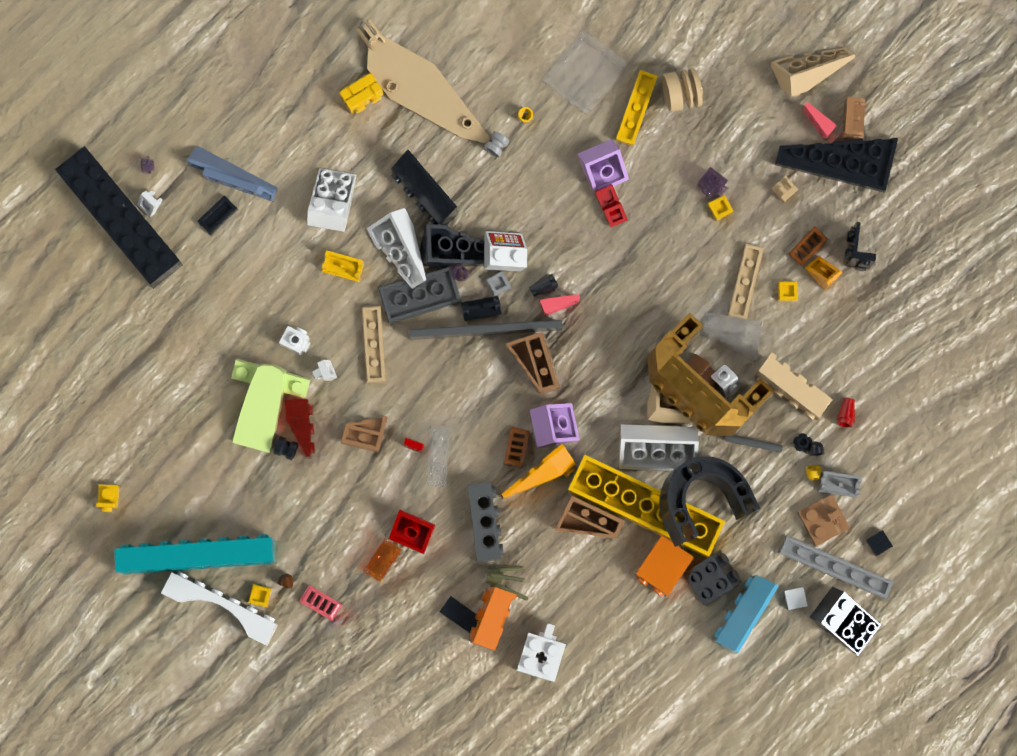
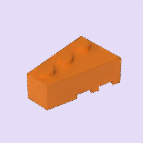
[469,587,517,651]

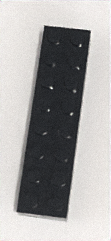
[55,146,183,289]

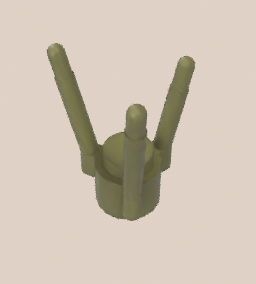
[486,566,528,601]

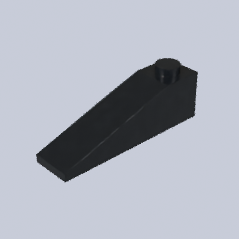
[420,224,484,267]

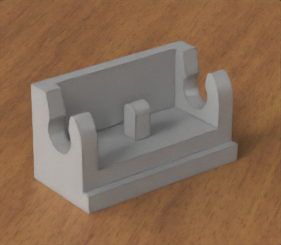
[818,471,862,498]

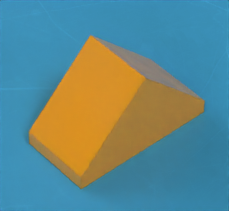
[805,256,842,290]

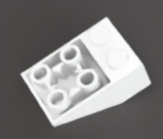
[307,168,356,232]

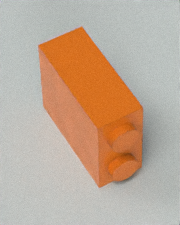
[635,536,694,597]

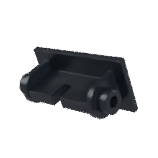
[461,296,502,321]

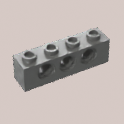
[468,482,504,563]

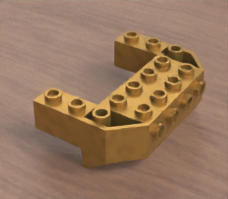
[647,313,774,436]

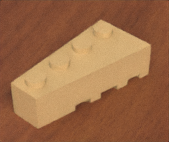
[754,352,833,420]

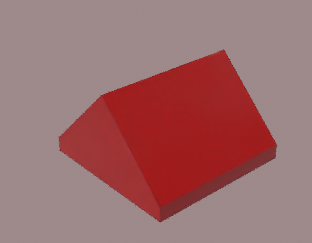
[389,510,436,554]

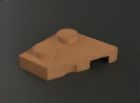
[341,416,388,453]

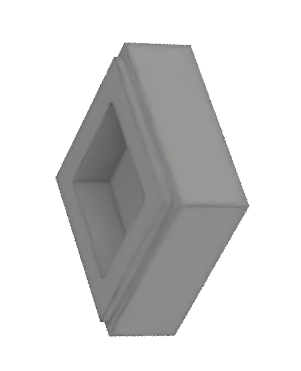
[486,271,511,296]

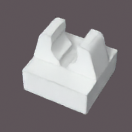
[136,191,162,217]
[312,360,337,381]

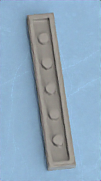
[778,536,893,600]

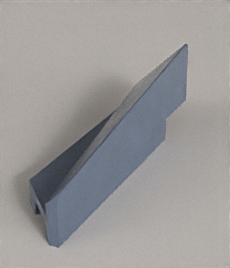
[187,146,278,202]

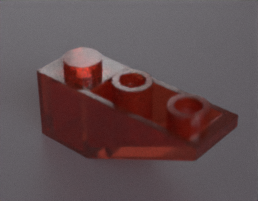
[285,399,315,459]

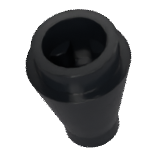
[529,274,559,297]

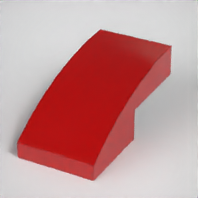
[594,184,628,228]

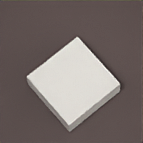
[784,587,808,610]

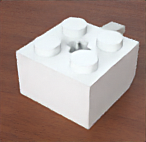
[517,623,566,682]

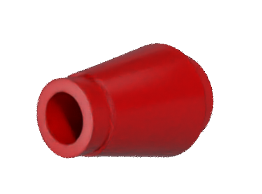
[836,398,855,428]

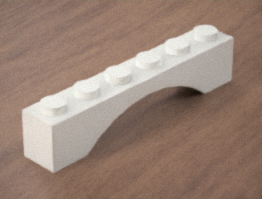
[161,571,278,646]

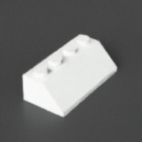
[619,424,699,471]

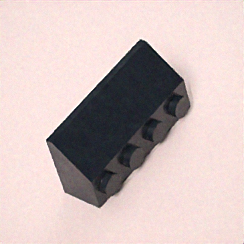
[391,150,458,225]

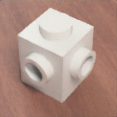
[279,326,311,356]

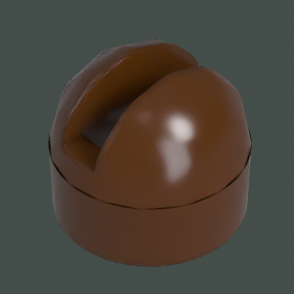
[277,573,294,589]

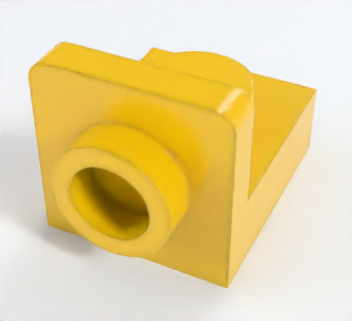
[96,484,119,512]

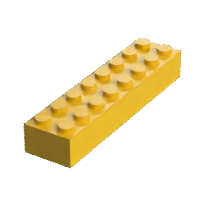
[567,455,726,558]

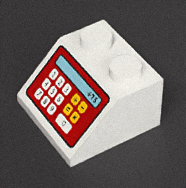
[484,231,527,271]

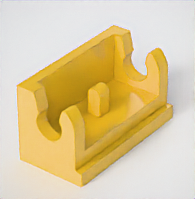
[322,250,364,282]

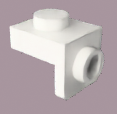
[711,365,741,398]

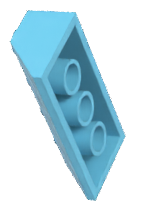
[714,575,779,654]

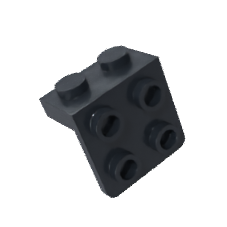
[844,222,876,271]
[684,550,742,605]

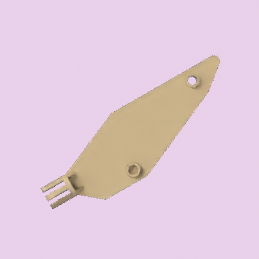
[355,18,490,143]

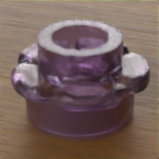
[141,156,154,175]

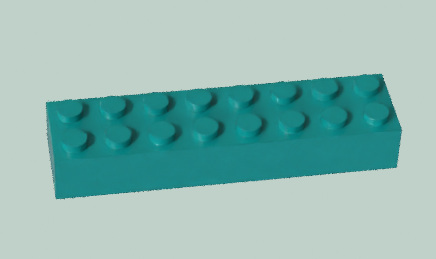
[114,534,277,575]

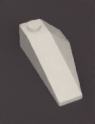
[367,208,426,288]

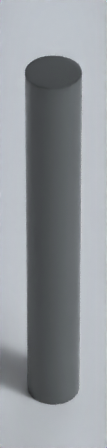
[725,435,783,453]

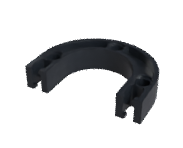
[659,456,761,547]

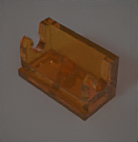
[363,539,402,583]

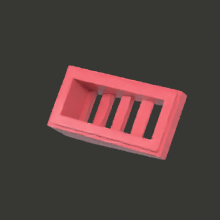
[802,102,836,140]
[539,294,580,316]
[299,585,342,621]

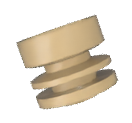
[662,68,703,113]

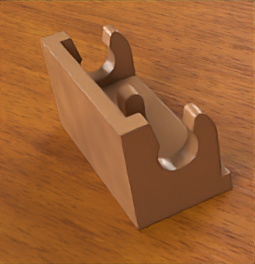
[842,97,866,140]

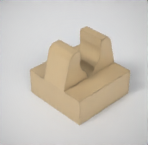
[771,176,798,203]

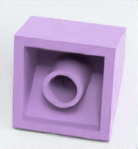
[578,139,629,194]
[530,403,580,448]

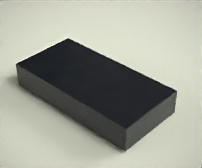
[197,195,238,236]
[439,596,478,633]

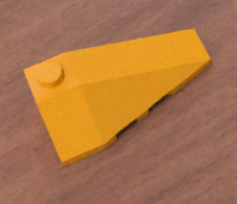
[501,444,576,499]

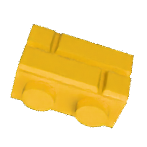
[339,72,383,114]

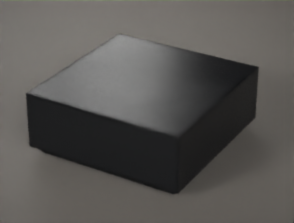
[866,530,893,556]

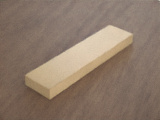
[727,243,764,322]
[362,306,386,384]

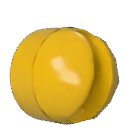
[517,107,533,123]
[806,465,821,481]

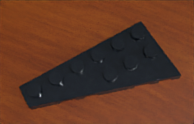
[775,138,898,193]

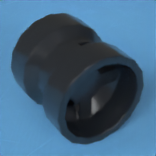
[274,436,299,461]

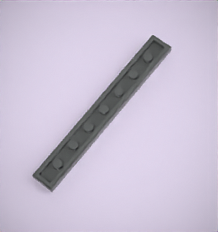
[409,320,563,340]

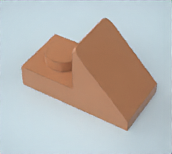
[687,354,718,389]

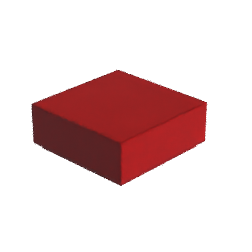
[404,438,424,453]

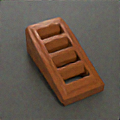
[788,226,828,266]
[503,427,530,468]

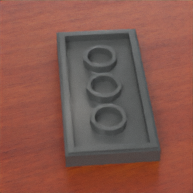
[378,266,462,324]

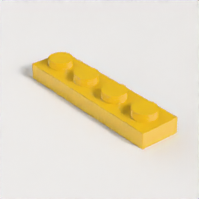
[616,70,658,146]

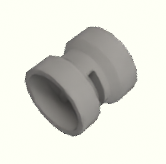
[484,131,509,157]

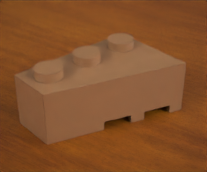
[506,332,561,395]
[555,494,625,538]

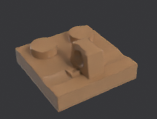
[797,495,850,546]

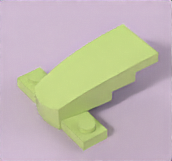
[231,359,311,453]

